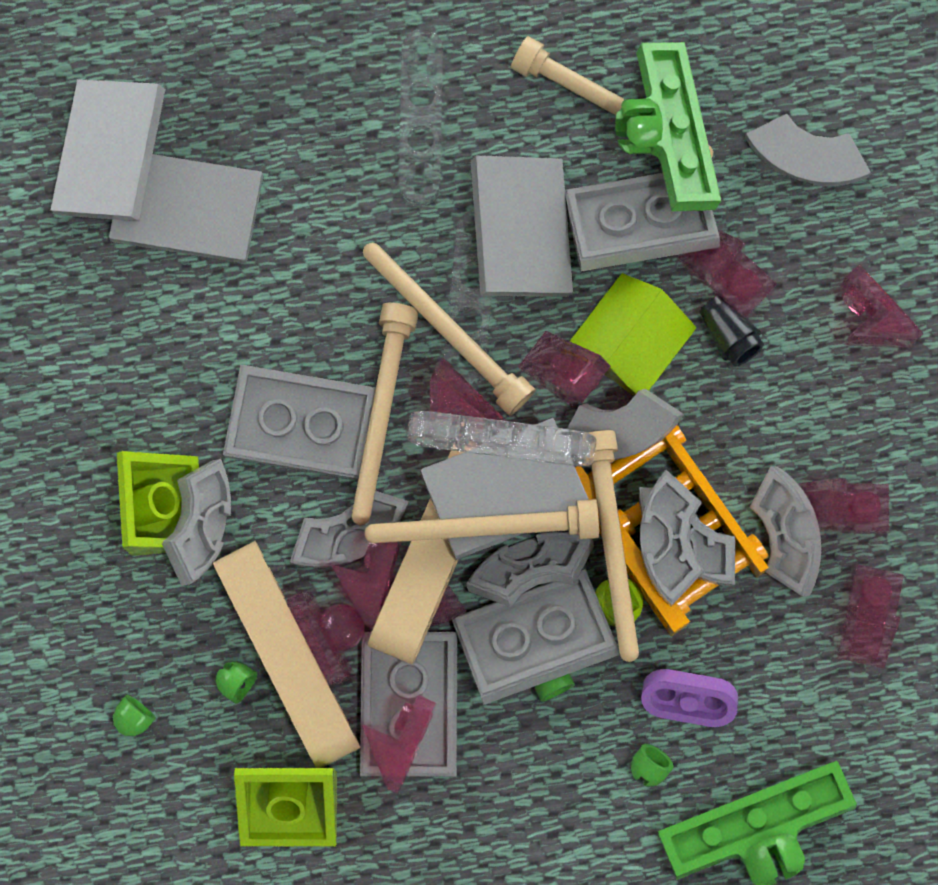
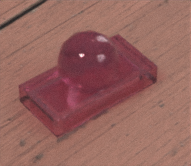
[287,592,365,685]

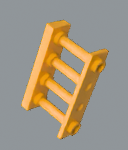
[575,425,769,636]

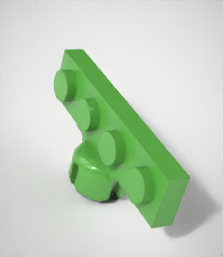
[615,42,721,211]
[658,760,857,885]

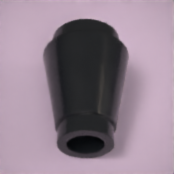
[699,296,764,367]

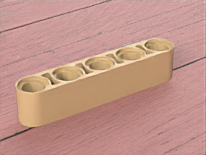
[368,438,479,665]
[213,541,361,768]

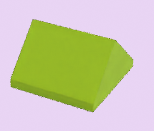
[566,273,697,396]
[117,451,199,556]
[234,768,337,846]

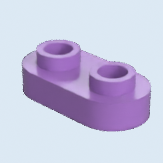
[641,669,738,727]

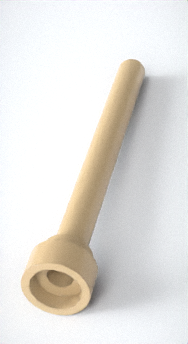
[510,36,713,158]
[363,243,536,416]
[351,303,419,525]
[577,430,639,662]
[364,499,599,543]

